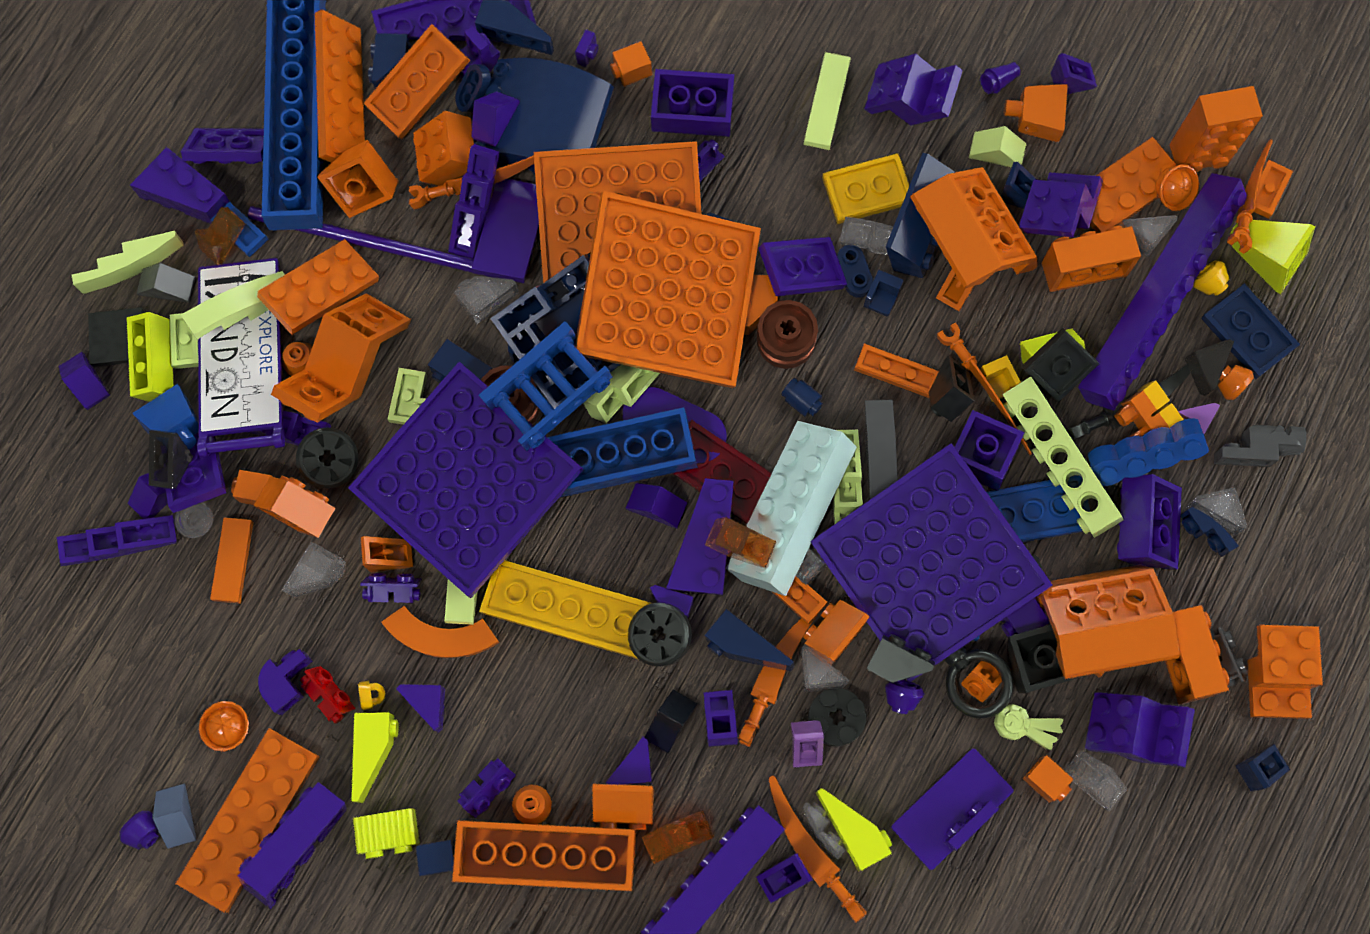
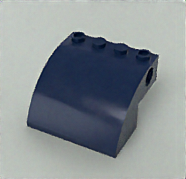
[473,58,614,174]
[490,253,621,409]

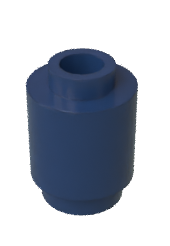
[781,378,823,417]

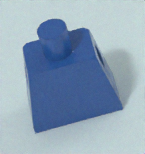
[133,384,199,450]

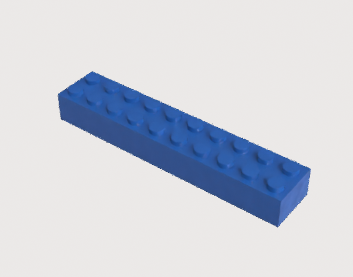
[262,0,326,230]

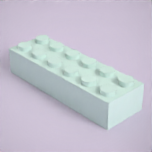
[726,421,857,596]

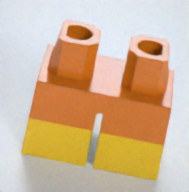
[1114,380,1184,437]

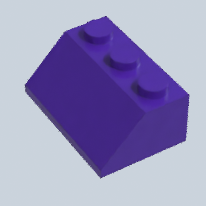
[1117,474,1182,570]

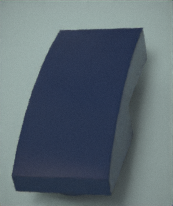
[1180,507,1238,557]

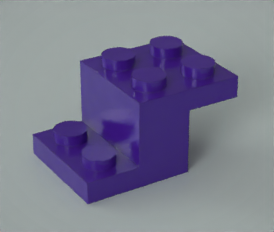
[865,53,963,126]
[1019,172,1103,237]
[1085,692,1195,767]

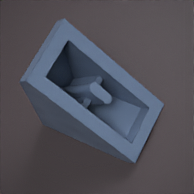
[153,784,197,849]

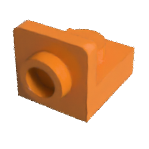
[961,661,1011,702]

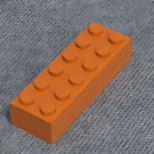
[452,821,636,891]

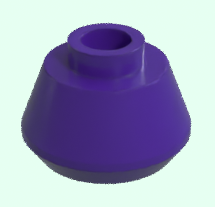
[885,680,924,714]
[120,811,159,849]

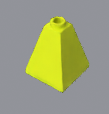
[1229,220,1316,294]

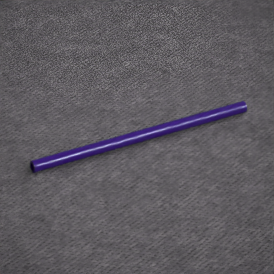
[248,206,504,280]

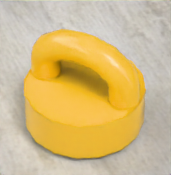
[358,680,386,710]

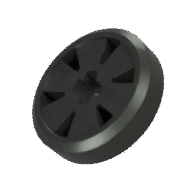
[296,427,358,488]
[628,603,692,667]

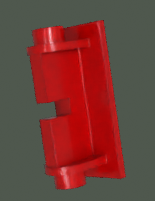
[300,666,356,724]

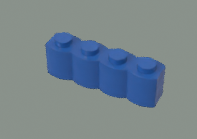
[1088,419,1209,486]

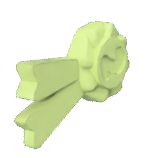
[994,704,1063,750]

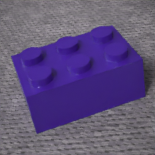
[651,69,734,137]

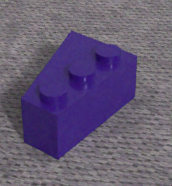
[130,147,231,225]

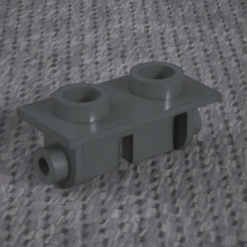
[1210,627,1248,687]

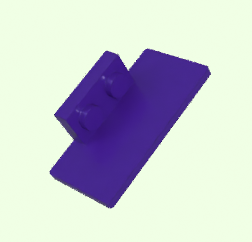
[891,748,1014,870]

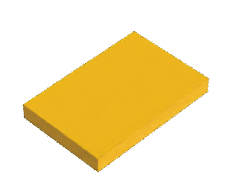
[822,153,909,224]

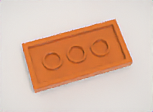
[364,24,471,139]
[1090,137,1176,233]
[257,239,379,335]

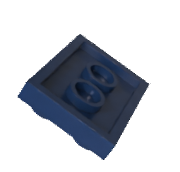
[1201,283,1300,379]

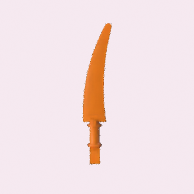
[1227,139,1273,254]
[409,155,534,210]
[937,322,1032,455]
[738,615,818,747]
[769,776,867,922]

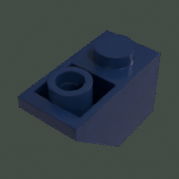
[368,33,411,89]

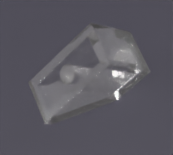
[454,276,519,325]
[282,541,346,598]

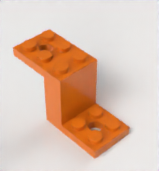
[271,293,411,423]

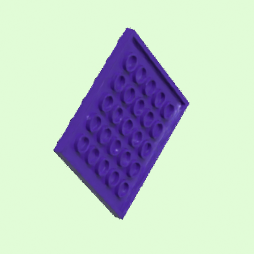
[348,362,583,598]
[810,443,1053,682]

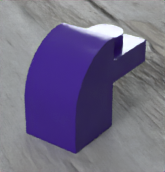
[458,26,500,79]
[258,649,313,716]
[704,690,737,747]

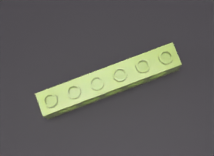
[1002,377,1124,538]

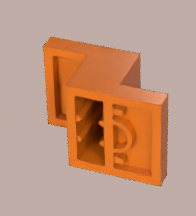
[1247,625,1323,719]

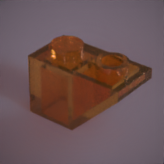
[705,517,776,568]
[642,810,714,864]

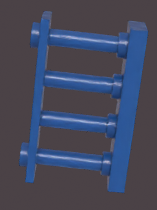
[479,321,613,451]

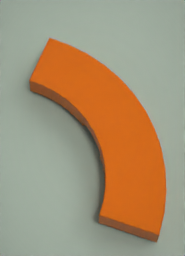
[381,606,500,658]

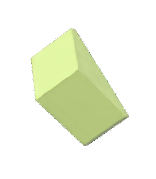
[969,126,1026,167]

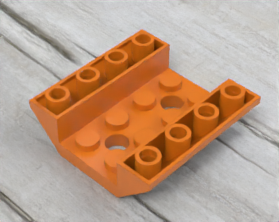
[910,167,1037,288]
[1035,564,1180,679]

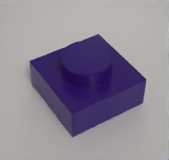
[575,30,599,67]

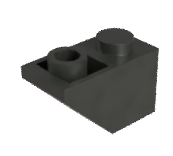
[866,634,935,683]

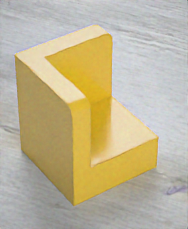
[980,355,1021,402]

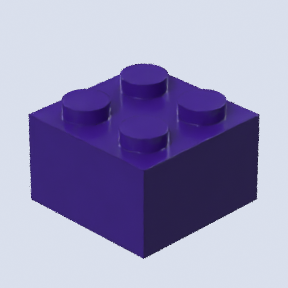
[954,410,1025,491]

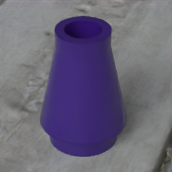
[980,62,1020,94]

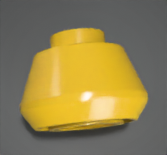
[1193,261,1229,296]

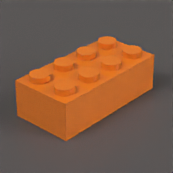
[1169,86,1263,172]

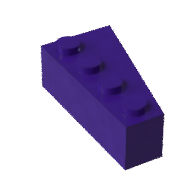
[666,478,734,596]
[238,782,347,909]

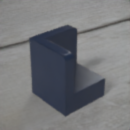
[863,270,903,316]
[416,840,455,876]

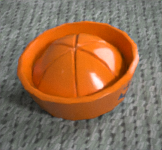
[1156,165,1199,211]
[199,701,249,751]

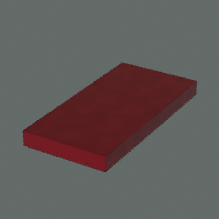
[672,420,772,524]

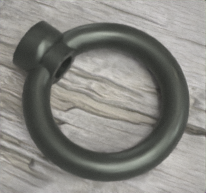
[945,647,1014,719]

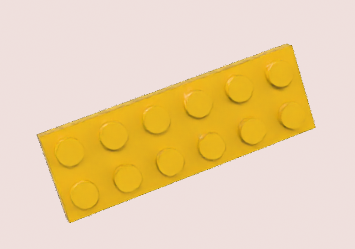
[479,560,652,660]

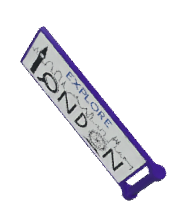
[197,258,285,457]

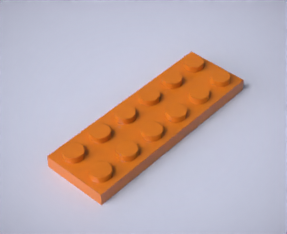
[315,9,365,163]
[176,728,320,913]

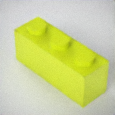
[127,312,174,402]

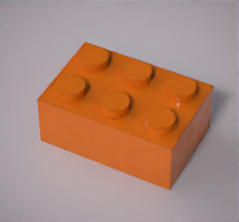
[1042,226,1141,292]
[1165,605,1229,705]

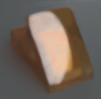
[195,207,246,265]

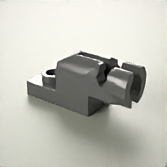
[1214,425,1306,467]

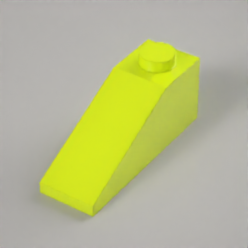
[352,713,399,803]
[815,788,893,871]

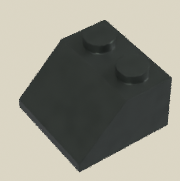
[1008,625,1081,693]

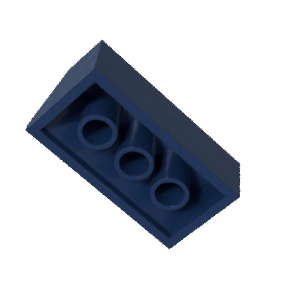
[886,153,955,278]

